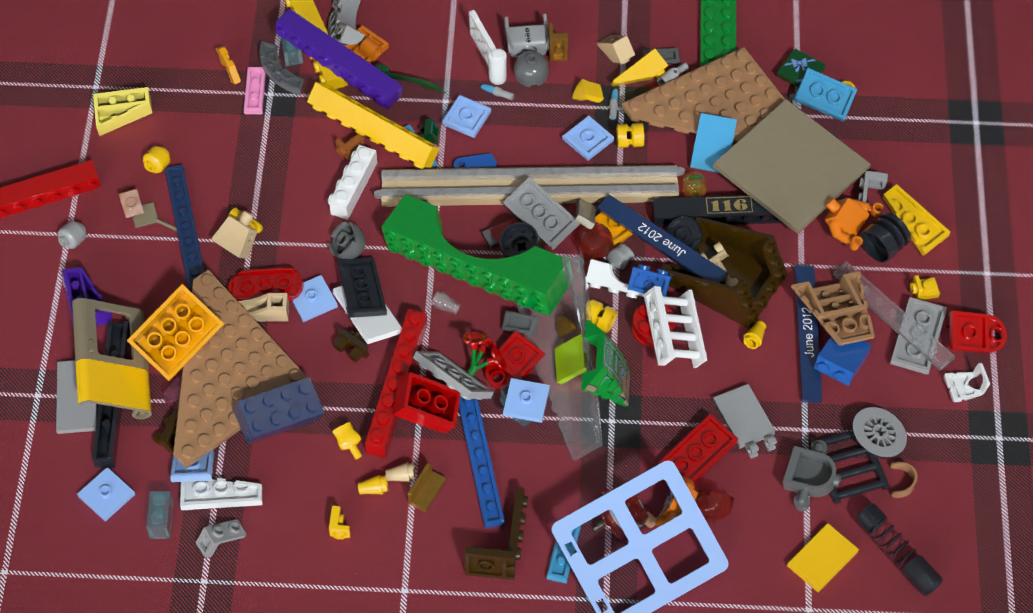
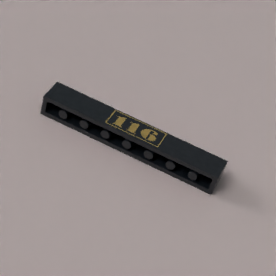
[652,195,783,228]

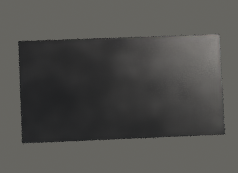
[336,257,387,318]

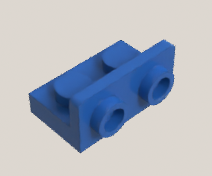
[627,264,672,297]

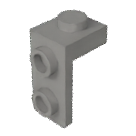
[858,171,888,202]

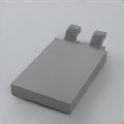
[713,384,777,459]

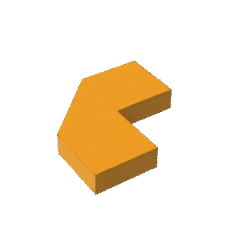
[216,46,241,84]

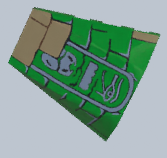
[581,320,630,407]

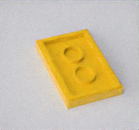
[787,523,859,593]

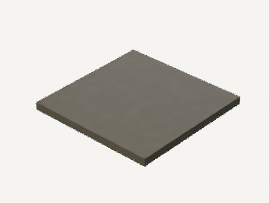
[713,99,871,234]

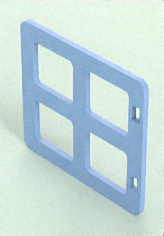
[551,461,728,613]

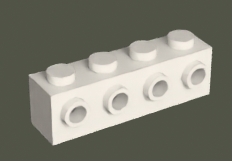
[328,145,377,220]

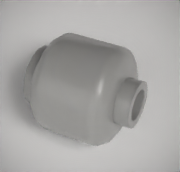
[58,221,86,249]

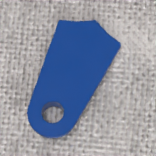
[454,153,497,169]

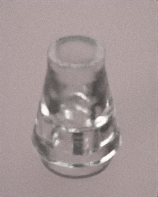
[431,291,461,315]

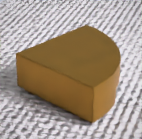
[557,317,576,337]

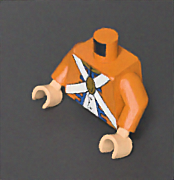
[645,476,698,528]

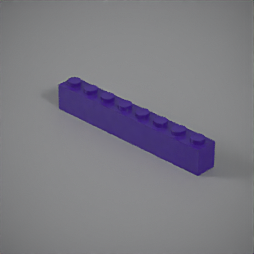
[275,9,403,109]

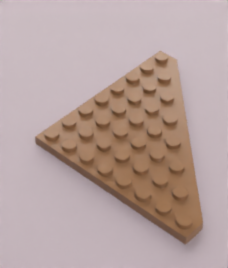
[622,47,785,145]
[173,270,308,469]

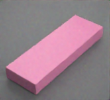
[244,67,266,114]

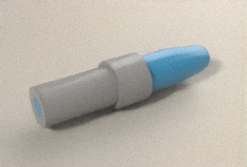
[481,84,514,100]
[609,89,619,120]

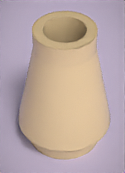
[385,462,416,482]

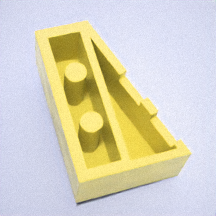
[93,87,152,136]

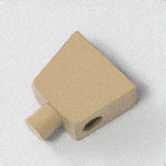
[211,211,257,259]

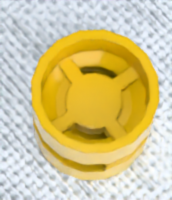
[616,123,644,148]
[582,299,618,333]

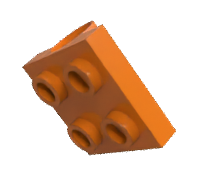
[344,25,389,64]

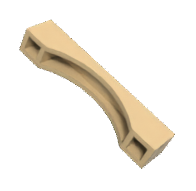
[171,293,289,322]

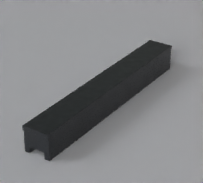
[92,321,130,468]

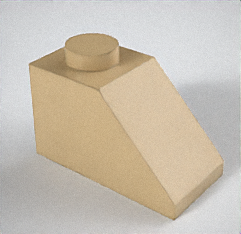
[597,35,635,64]

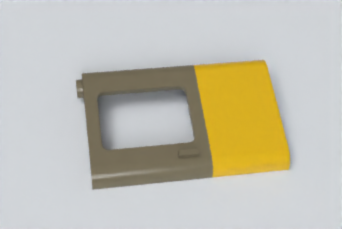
[72,298,152,419]

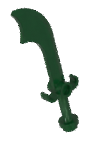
[375,64,447,94]

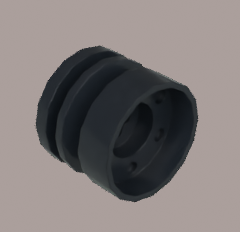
[860,212,911,263]
[499,222,544,258]

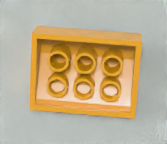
[127,284,224,381]

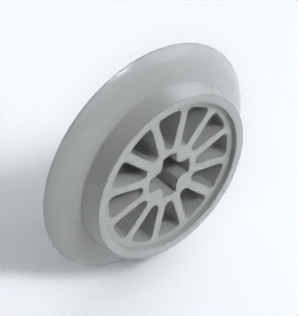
[853,407,907,457]

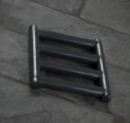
[808,430,890,504]

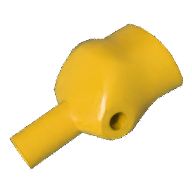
[332,422,362,460]

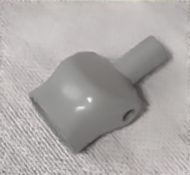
[657,62,689,86]
[607,243,635,270]

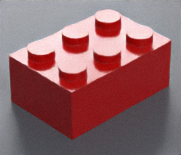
[392,372,460,434]

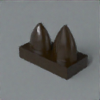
[152,408,178,452]

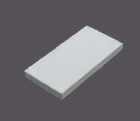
[333,286,402,344]

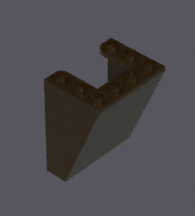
[660,217,787,329]

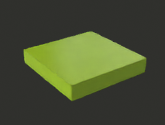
[555,333,589,384]

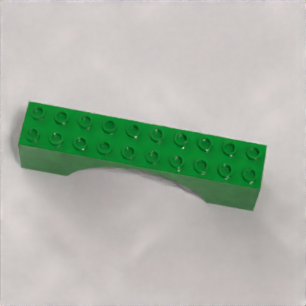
[382,194,572,316]

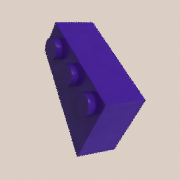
[62,267,112,330]

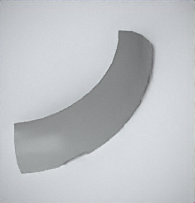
[328,0,365,45]

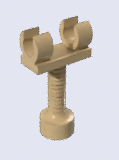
[700,242,739,288]

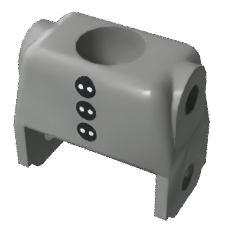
[504,14,549,57]

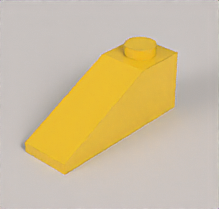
[611,49,668,87]

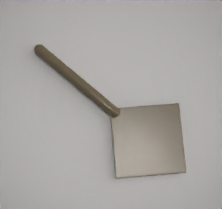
[133,202,177,231]

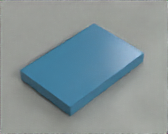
[793,68,857,122]
[690,113,737,173]

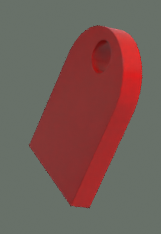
[949,311,1007,354]
[485,331,545,391]

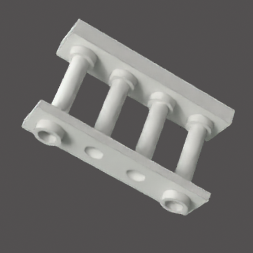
[644,286,707,368]

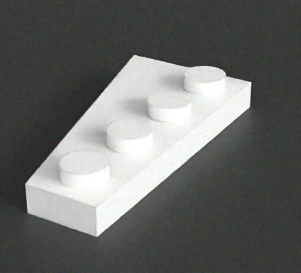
[180,478,262,510]

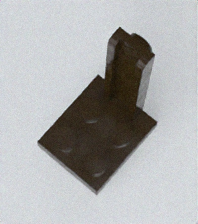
[465,487,528,580]

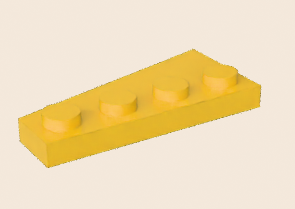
[883,184,950,256]

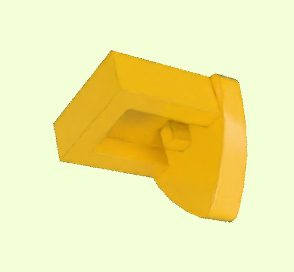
[572,79,604,103]

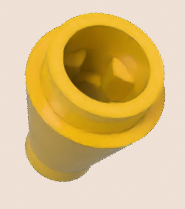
[744,321,766,349]
[358,475,389,495]

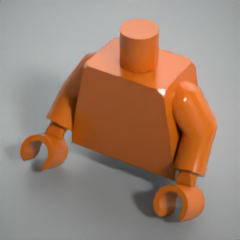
[825,197,883,250]

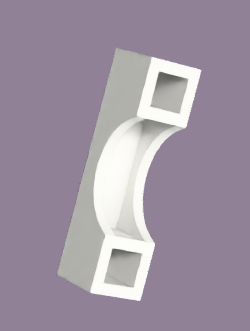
[585,259,645,301]

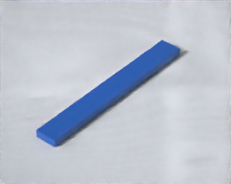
[459,396,505,529]

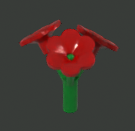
[463,331,505,377]

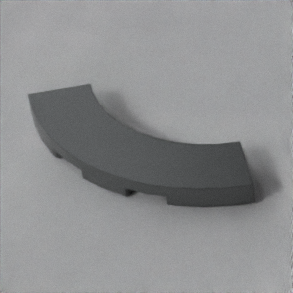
[259,41,305,95]

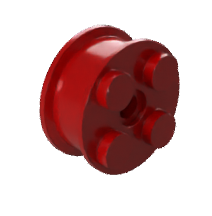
[632,304,675,348]

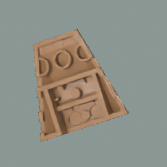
[791,271,875,346]

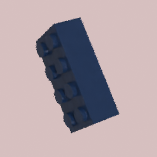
[232,377,325,445]

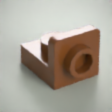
[335,134,365,161]

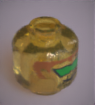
[682,172,707,197]

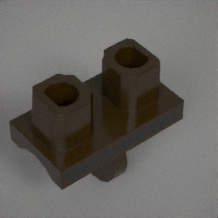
[334,328,369,363]

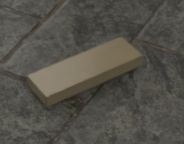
[575,198,596,229]

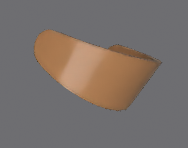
[891,462,918,498]

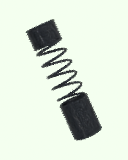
[856,503,943,596]

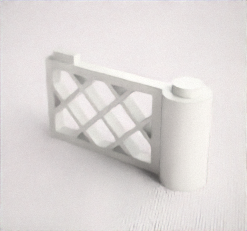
[469,10,507,85]

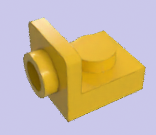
[910,275,940,300]
[329,506,351,539]

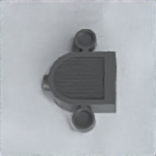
[783,440,841,512]

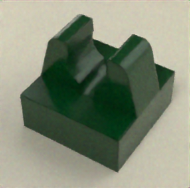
[419,118,440,144]

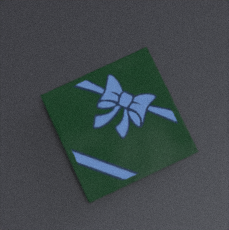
[777,49,826,87]

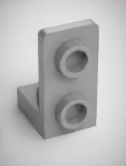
[196,520,246,558]

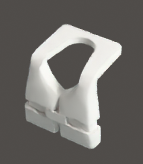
[944,363,990,402]

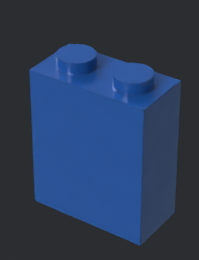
[814,337,872,386]

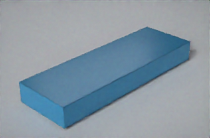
[547,526,581,584]

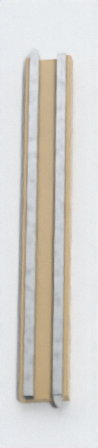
[374,165,685,207]

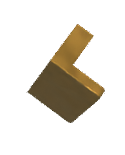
[549,23,568,61]
[408,463,446,513]

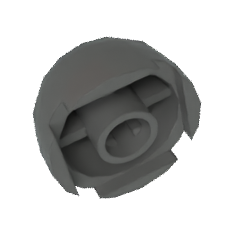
[514,51,549,87]
[329,222,366,259]

